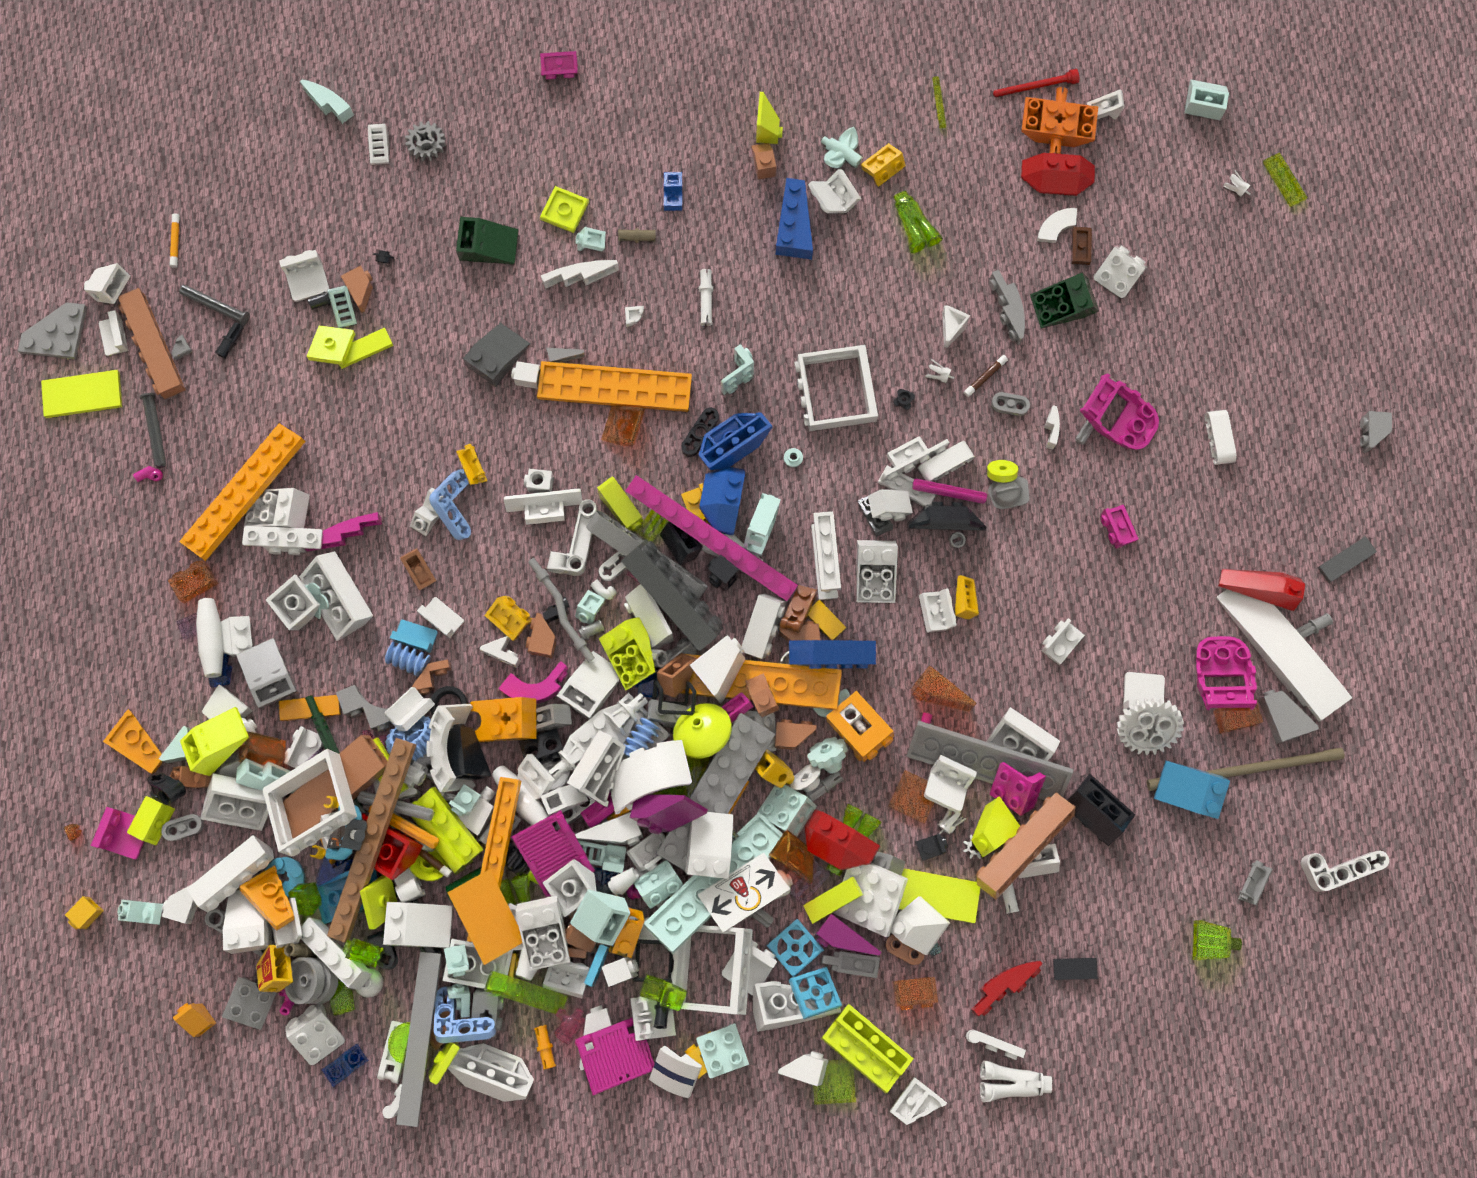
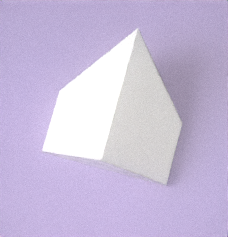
[942,306,970,347]

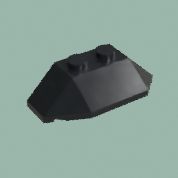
[907,501,987,531]

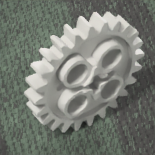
[1117,697,1184,755]

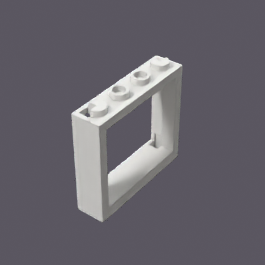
[794,345,878,431]
[263,749,357,857]
[669,925,753,1015]

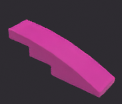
[304,512,382,552]

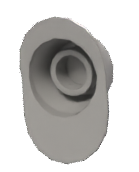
[988,476,1029,509]

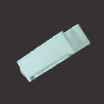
[743,493,781,557]

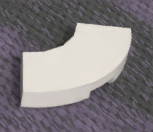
[1037,208,1077,243]

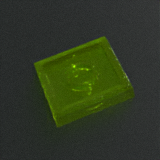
[813,1059,856,1105]

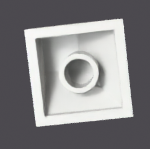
[891,896,950,955]

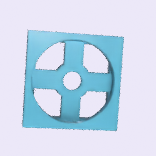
[766,919,824,977]
[584,944,610,987]
[789,967,842,1019]

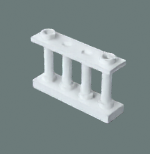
[811,511,841,600]

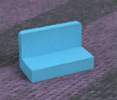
[390,620,438,653]

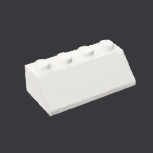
[299,551,373,641]
[187,835,274,912]

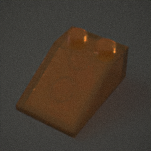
[911,665,977,712]

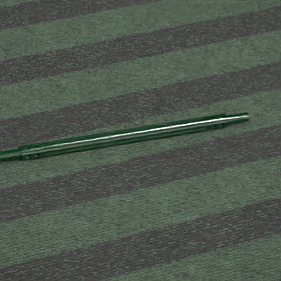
[305,695,398,898]

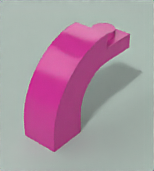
[498,661,568,704]

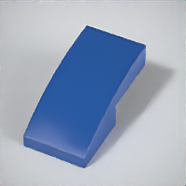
[664,172,682,211]

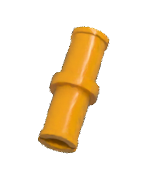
[534,1025,556,1070]

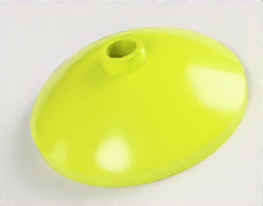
[673,703,732,759]

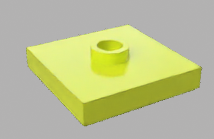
[540,186,589,233]
[306,326,355,365]
[360,875,397,929]
[428,1042,460,1085]

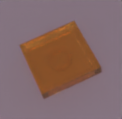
[888,770,934,824]

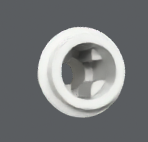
[608,868,639,896]

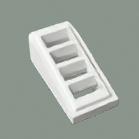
[368,124,389,165]

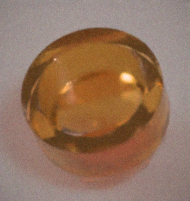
[64,823,82,841]

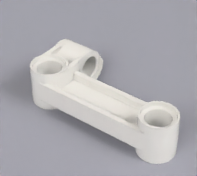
[547,500,597,576]

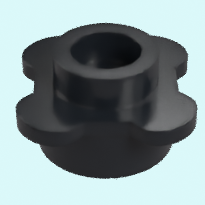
[373,250,394,264]
[893,389,915,410]

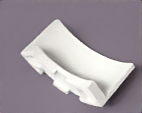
[426,704,475,792]
[610,740,692,814]

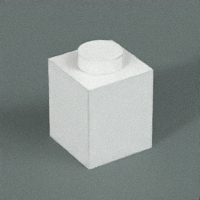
[511,361,540,389]

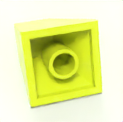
[756,92,783,144]

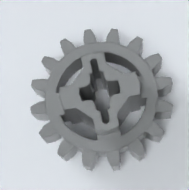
[405,121,446,161]

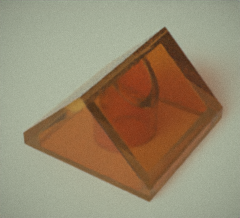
[769,830,814,884]

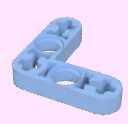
[429,469,471,540]
[434,986,496,1043]

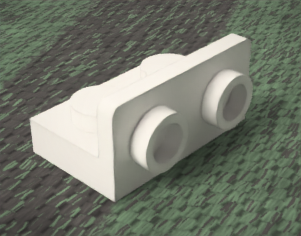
[1041,618,1085,665]
[284,726,323,768]

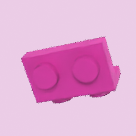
[540,51,578,80]
[1100,504,1139,549]

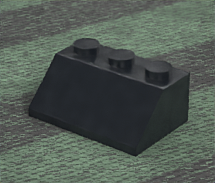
[1067,774,1136,847]

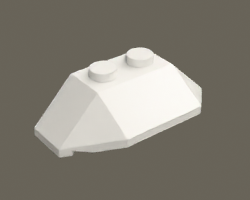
[447,1043,534,1102]

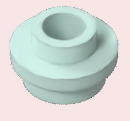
[784,448,803,467]

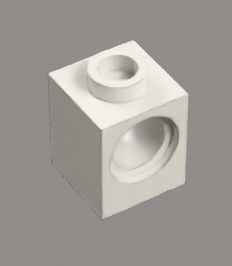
[524,469,554,493]

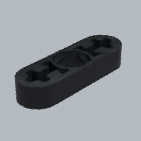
[681,407,719,457]

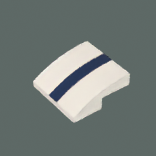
[649,1046,702,1098]

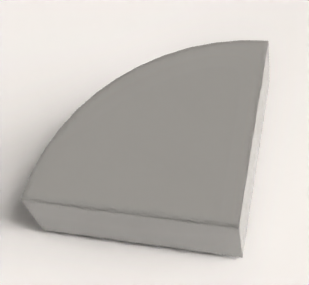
[172,335,192,361]

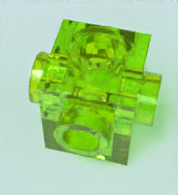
[288,882,322,916]

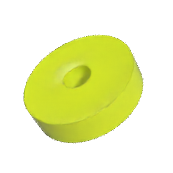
[987,460,1018,483]

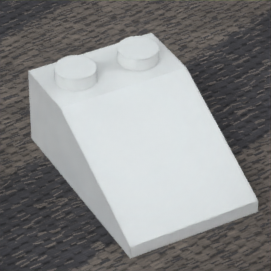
[575,812,643,847]
[685,812,733,879]
[223,890,272,954]
[383,902,453,948]
[443,938,513,992]

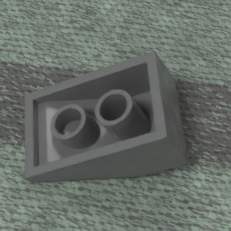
[463,323,530,387]

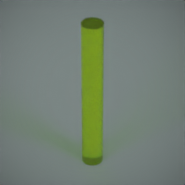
[932,76,946,128]

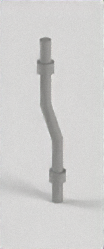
[528,558,595,662]

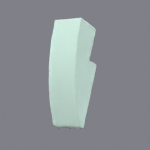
[300,79,354,124]
[236,758,301,793]

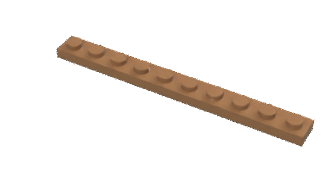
[327,738,417,943]

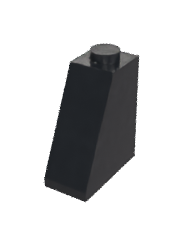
[447,724,491,780]

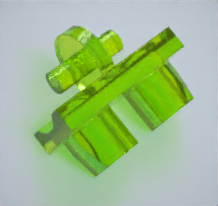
[343,938,383,968]

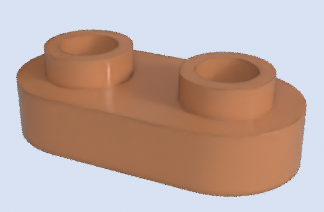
[885,935,924,965]

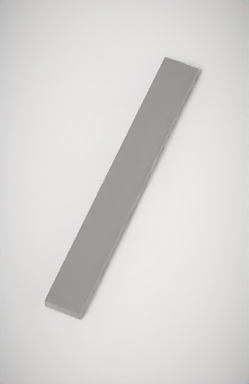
[396,952,442,1127]

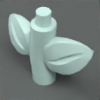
[821,127,863,168]

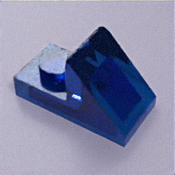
[315,856,353,886]

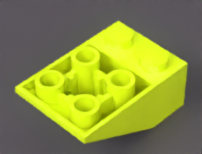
[599,617,655,690]
[180,707,249,776]

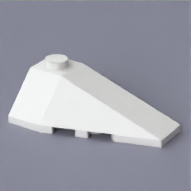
[753,981,841,1032]

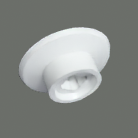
[790,764,821,792]

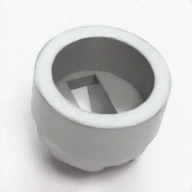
[949,532,966,548]

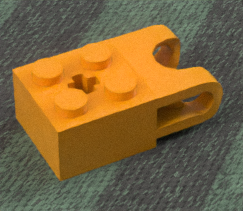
[470,697,536,742]

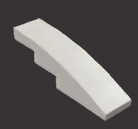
[541,260,619,288]

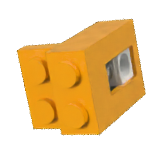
[826,691,894,762]

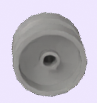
[285,958,338,1004]

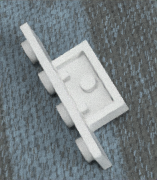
[881,436,950,483]
[504,489,583,525]
[242,526,323,555]

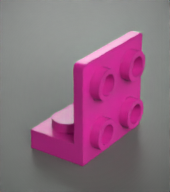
[990,762,1046,816]
[91,807,144,860]

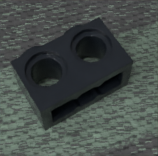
[518,728,564,765]

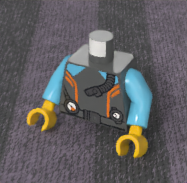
[310,796,367,860]

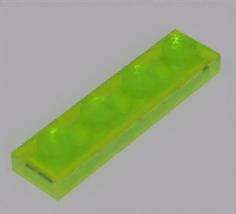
[484,971,568,1016]

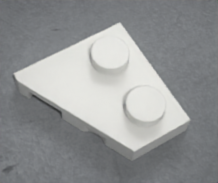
[890,1077,947,1125]

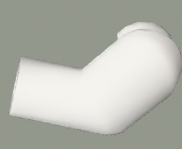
[590,579,617,600]

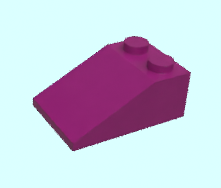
[630,794,708,834]
[815,914,881,956]

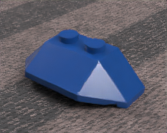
[699,412,773,470]
[699,467,745,535]

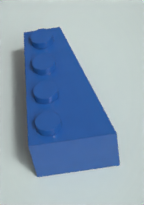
[775,178,813,260]
[789,640,876,669]

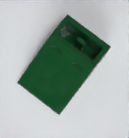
[456,217,519,265]
[1030,273,1099,329]

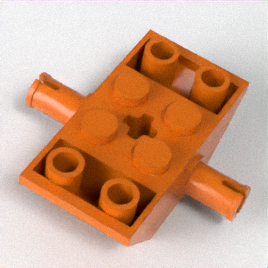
[1021,87,1098,154]

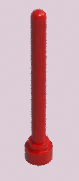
[993,68,1080,97]

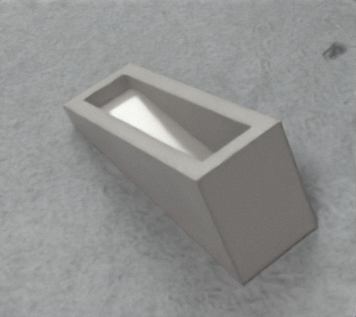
[546,348,585,363]

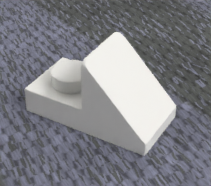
[1087,89,1124,120]
[480,636,521,669]

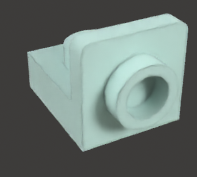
[575,227,606,251]
[575,590,605,624]
[449,784,482,816]
[602,844,626,873]
[444,944,469,977]
[447,984,470,1018]

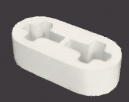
[599,551,627,581]

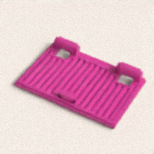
[511,810,595,898]
[575,1017,655,1095]

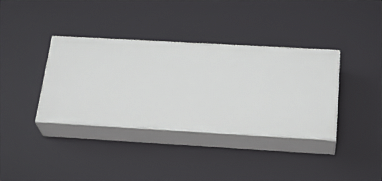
[878,466,937,507]

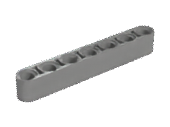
[586,510,708,599]

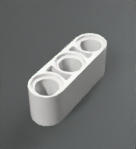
[1205,410,1236,465]
[918,441,975,482]

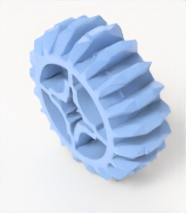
[385,716,431,761]

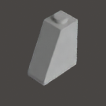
[1258,689,1319,744]

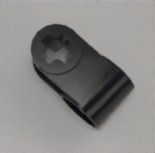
[147,772,186,806]
[367,929,399,970]

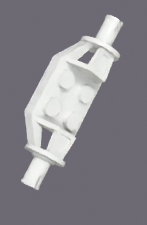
[548,693,648,781]

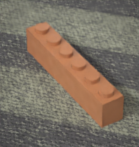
[118,288,186,399]
[976,793,1075,900]

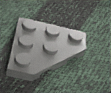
[18,303,87,359]

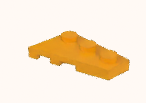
[103,709,163,774]
[240,865,294,931]

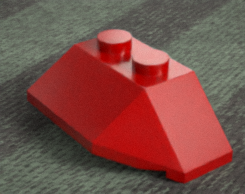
[1021,153,1095,196]
[805,809,881,870]

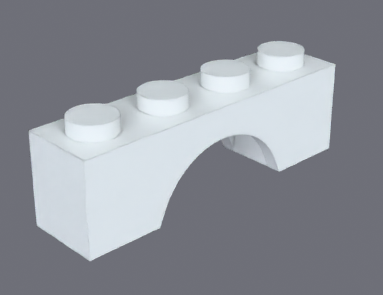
[301,917,373,990]

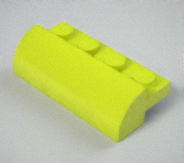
[411,787,483,875]
[821,1004,914,1094]

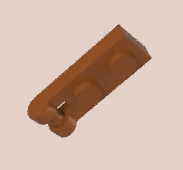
[780,585,817,633]

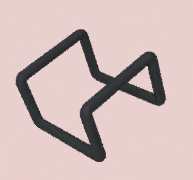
[652,680,696,715]
[633,939,673,983]

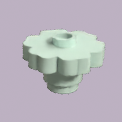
[807,737,848,773]

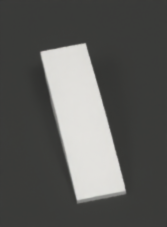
[1216,589,1352,721]

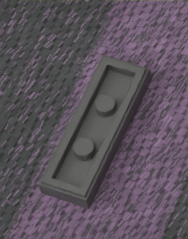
[1317,536,1377,583]

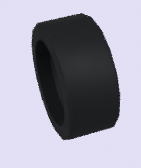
[430,686,469,715]

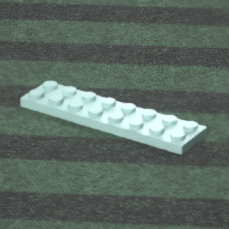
[643,812,788,954]

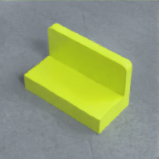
[127,796,175,845]

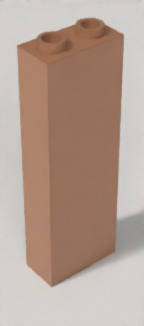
[283,735,388,839]

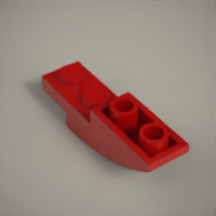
[971,961,1043,1016]

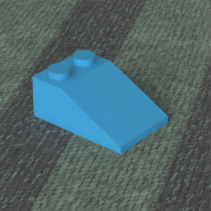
[1154,760,1230,819]
[313,868,378,924]

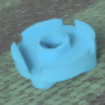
[265,857,305,898]

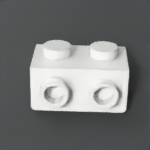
[919,589,956,633]
[626,832,666,872]
[543,962,590,998]

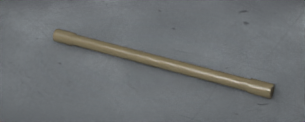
[1147,748,1345,791]

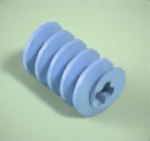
[385,641,431,677]
[624,717,661,757]

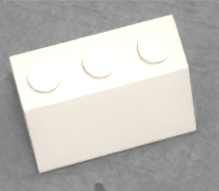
[624,584,674,649]
[986,707,1060,761]
[201,774,269,831]

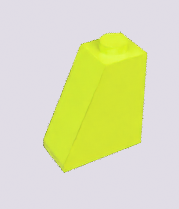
[597,476,643,532]
[971,796,1020,857]

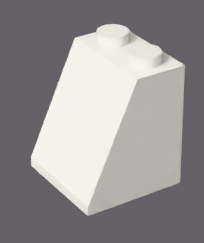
[690,635,745,703]

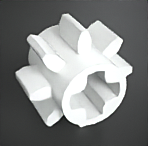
[404,761,427,788]
[963,835,981,859]

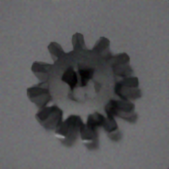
[505,843,531,875]

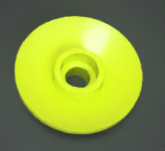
[409,849,448,881]

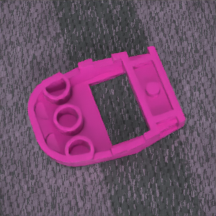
[1080,373,1159,449]
[1196,636,1257,710]

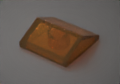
[601,405,645,446]

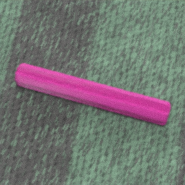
[912,479,987,504]

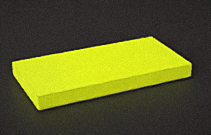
[41,370,122,418]
[898,868,980,924]

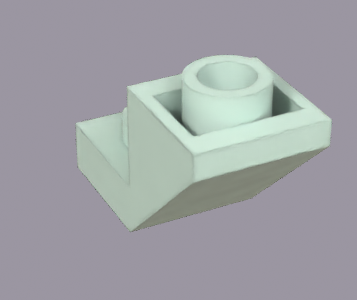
[117,900,163,925]

